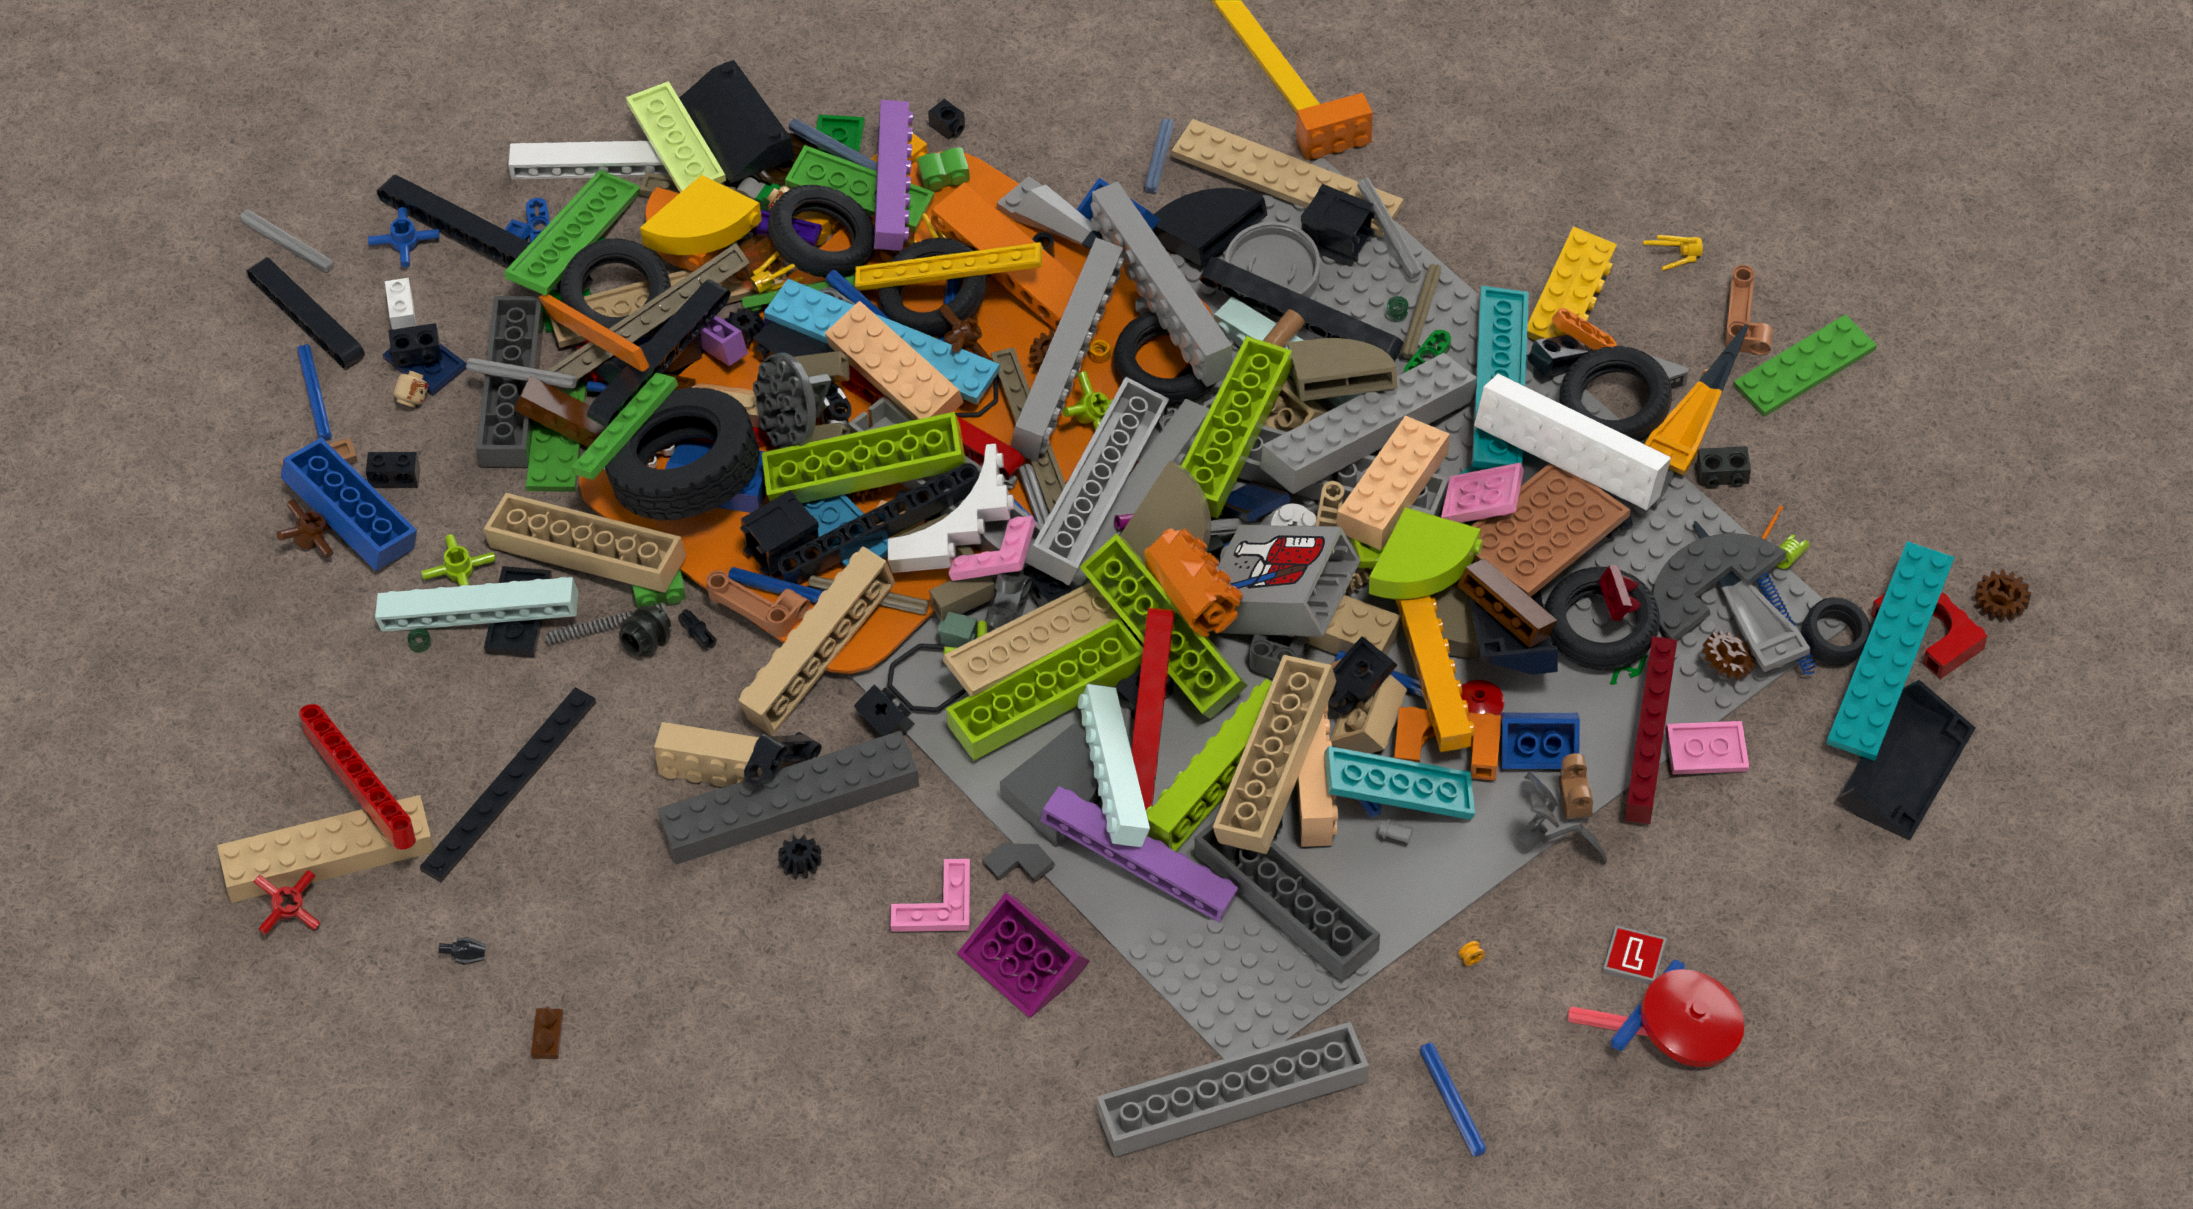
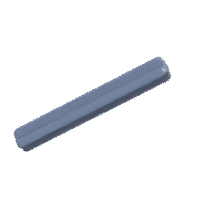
[1145,118,1173,194]

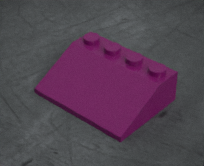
[957,892,1090,1018]

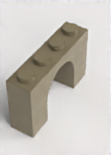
[794,351,850,442]
[894,514,996,621]

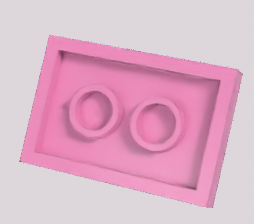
[1665,721,1749,774]

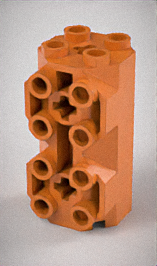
[1144,528,1244,637]

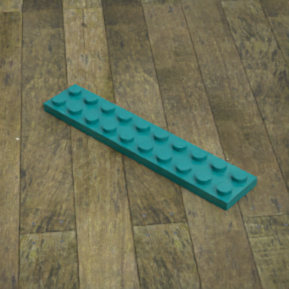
[1472,286,1529,469]
[1826,541,1955,761]

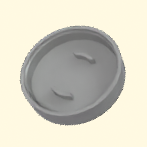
[1224,222,1320,312]

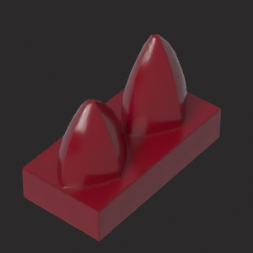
[1599,565,1641,621]

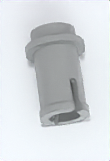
[1378,819,1413,844]

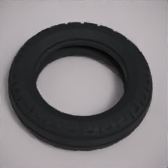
[768,185,874,278]
[560,238,671,329]
[879,238,987,337]
[1114,311,1216,405]
[1559,346,1672,442]
[1544,567,1660,670]

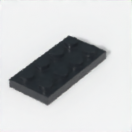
[484,566,552,657]

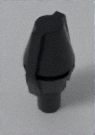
[438,937,485,964]

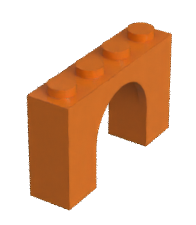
[1394,706,1501,781]

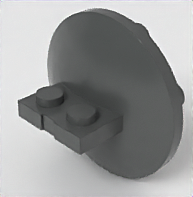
[753,353,832,449]

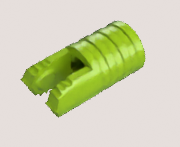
[1776,534,1810,569]

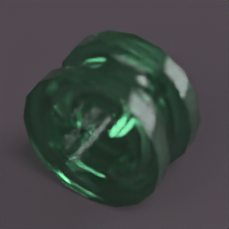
[1387,296,1409,320]
[407,628,431,653]

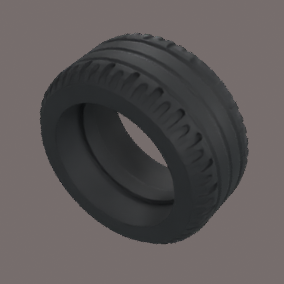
[1801,597,1871,666]

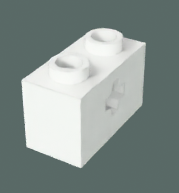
[385,278,416,329]

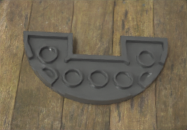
[1653,533,1786,640]

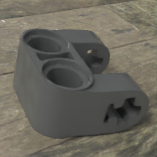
[985,571,1032,628]
[1249,634,1309,677]

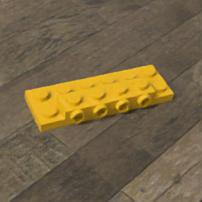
[1527,226,1617,340]

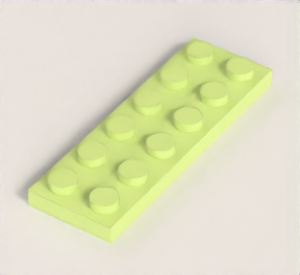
[626,81,726,193]

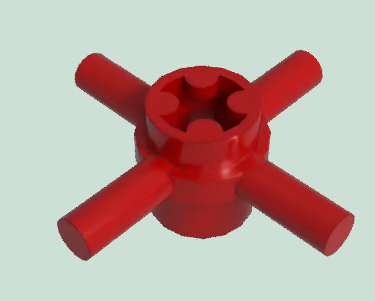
[253,870,321,935]

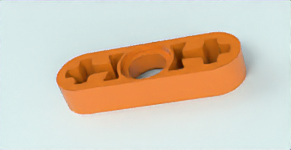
[1552,308,1617,350]

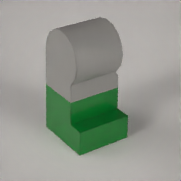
[736,177,781,212]

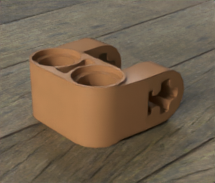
[1559,754,1593,819]

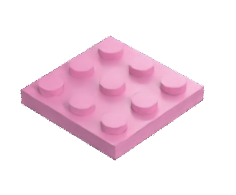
[1441,463,1524,523]

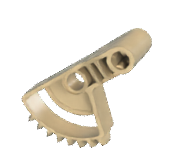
[1315,481,1374,595]

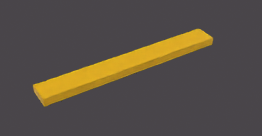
[1211,0,1320,114]
[855,242,1043,291]

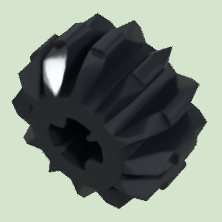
[725,307,764,348]
[778,834,822,879]

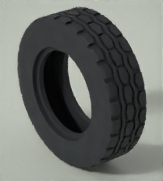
[604,387,760,520]

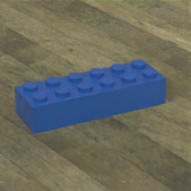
[281,437,417,571]

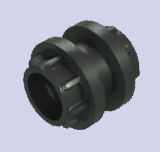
[619,606,672,657]

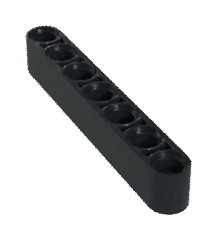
[246,257,365,369]

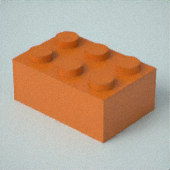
[1296,92,1373,160]

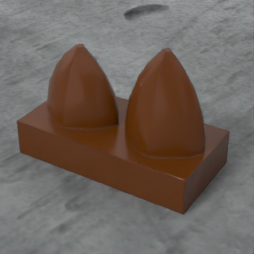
[531,1006,564,1059]

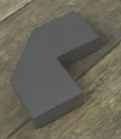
[982,843,1055,881]

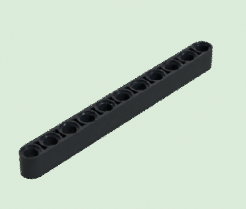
[377,175,593,294]

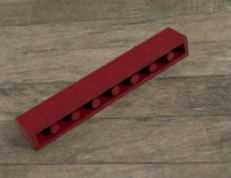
[1625,636,1678,824]

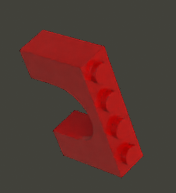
[1871,593,1988,679]

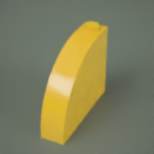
[640,175,762,255]

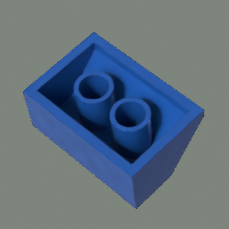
[1501,712,1580,769]

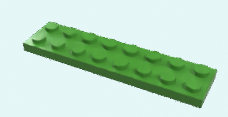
[505,170,640,296]

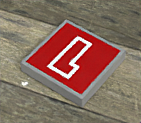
[1603,925,1667,985]

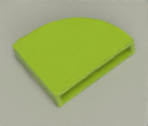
[1369,507,1483,599]

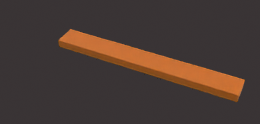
[539,294,649,372]

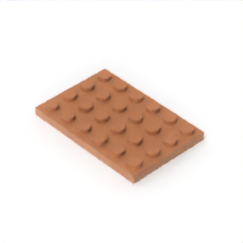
[1472,463,1630,597]

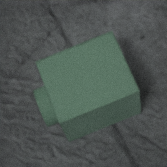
[937,611,977,648]

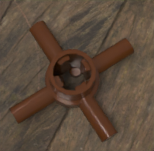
[938,303,991,360]
[277,499,334,558]

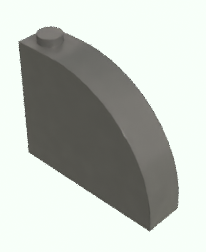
[1000,723,1099,846]

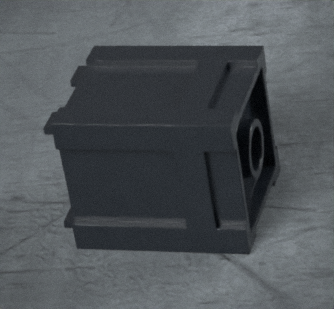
[1301,183,1376,267]
[740,490,819,578]

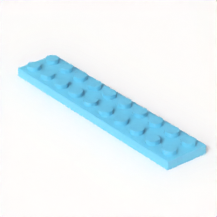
[764,279,1000,404]

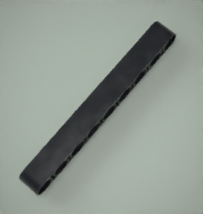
[1199,257,1404,362]
[587,279,731,428]
[778,463,980,584]

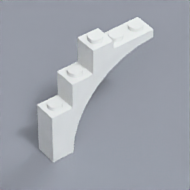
[888,444,1014,573]

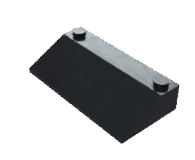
[679,60,795,183]
[1467,560,1558,675]
[1837,680,1976,840]

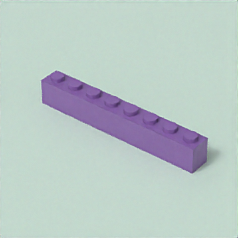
[874,100,913,251]
[1041,786,1238,923]

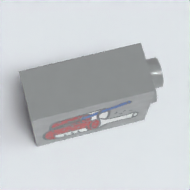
[1217,525,1360,637]

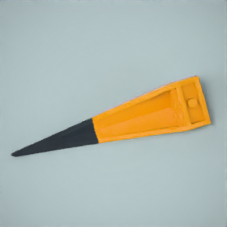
[1644,324,1748,476]

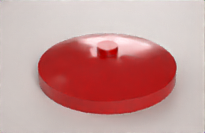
[1640,969,1745,1067]

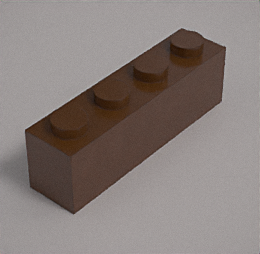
[513,376,606,448]
[1457,558,1557,648]

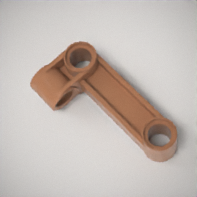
[1725,265,1773,355]
[706,571,810,637]

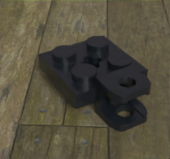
[1328,636,1398,716]

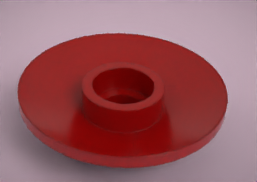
[1460,680,1505,715]

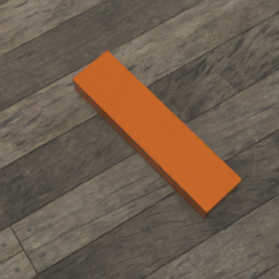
[930,182,1078,330]

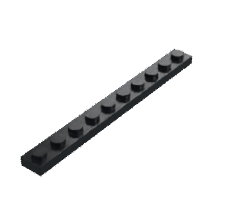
[420,687,596,883]

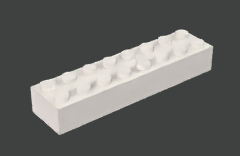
[1474,374,1671,510]

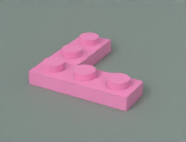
[949,516,1035,581]
[891,859,970,932]

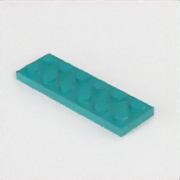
[1324,746,1475,820]

